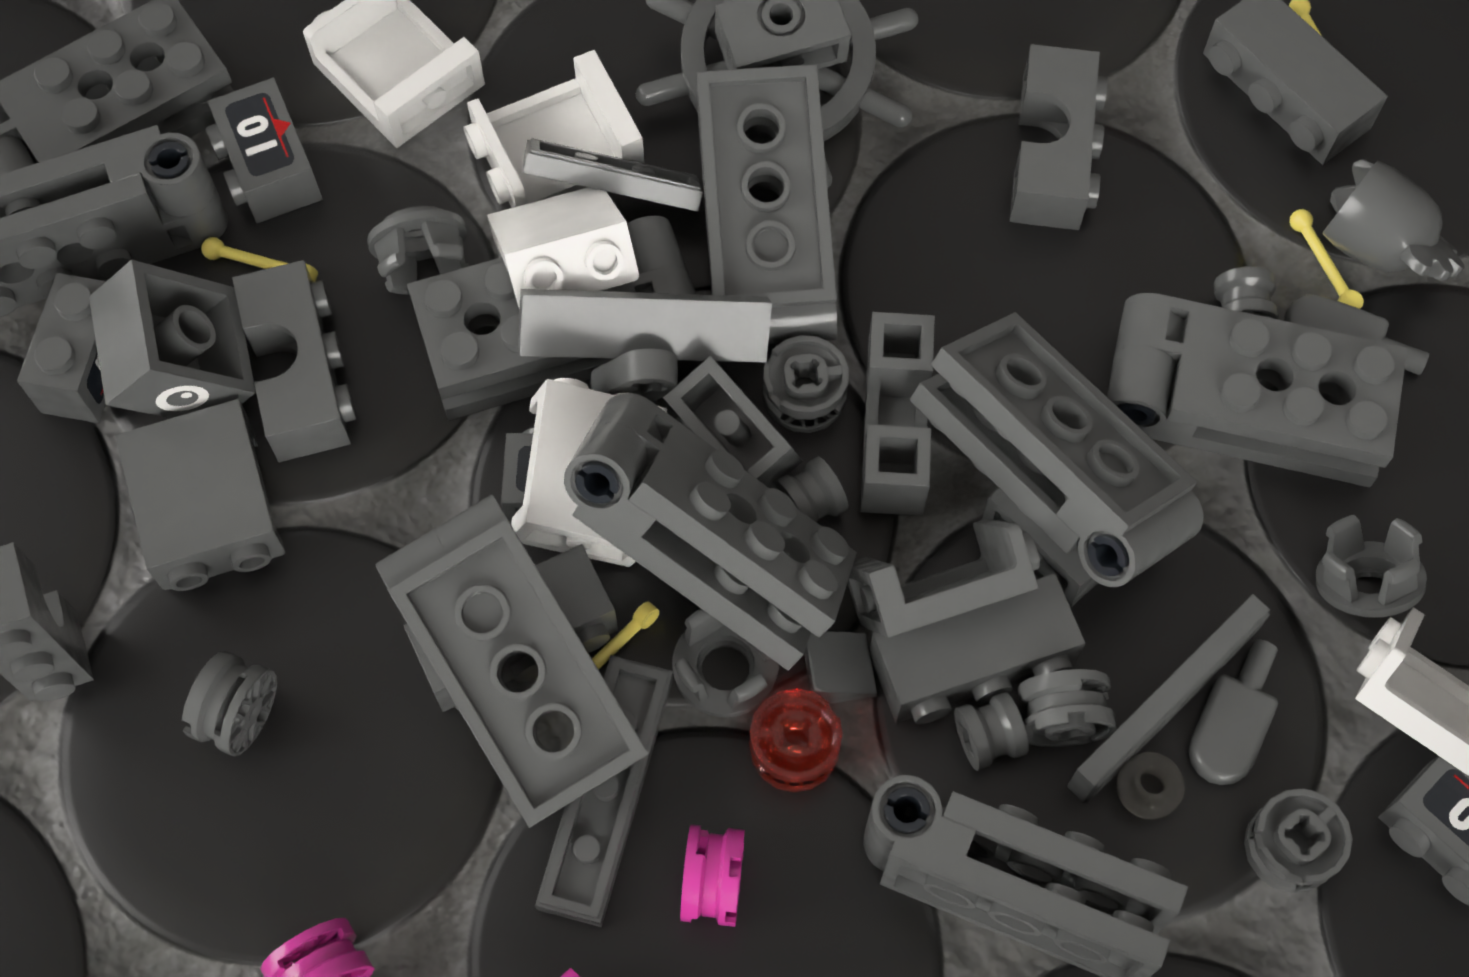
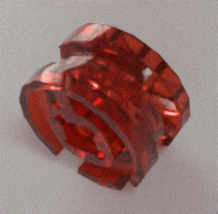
[749,688,843,792]

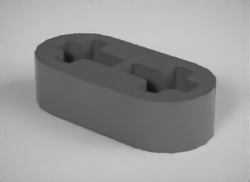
[591,349,678,402]

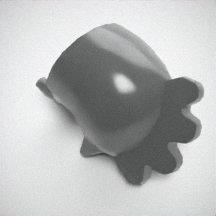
[1322,159,1465,281]

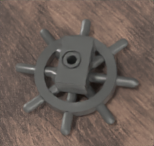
[635,0,919,188]

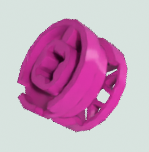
[680,824,745,927]
[260,918,375,977]

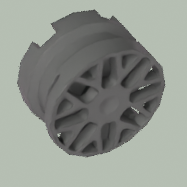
[763,335,849,433]
[182,651,277,756]
[1017,669,1117,747]
[1244,789,1353,893]

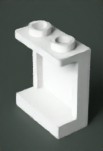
[303,0,485,148]
[464,50,645,208]
[487,187,639,309]
[511,378,667,567]
[1355,607,1469,776]

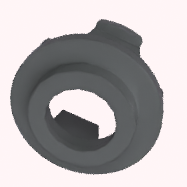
[367,206,469,295]
[1316,515,1427,617]
[672,609,779,717]

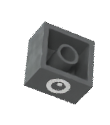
[89,260,256,418]

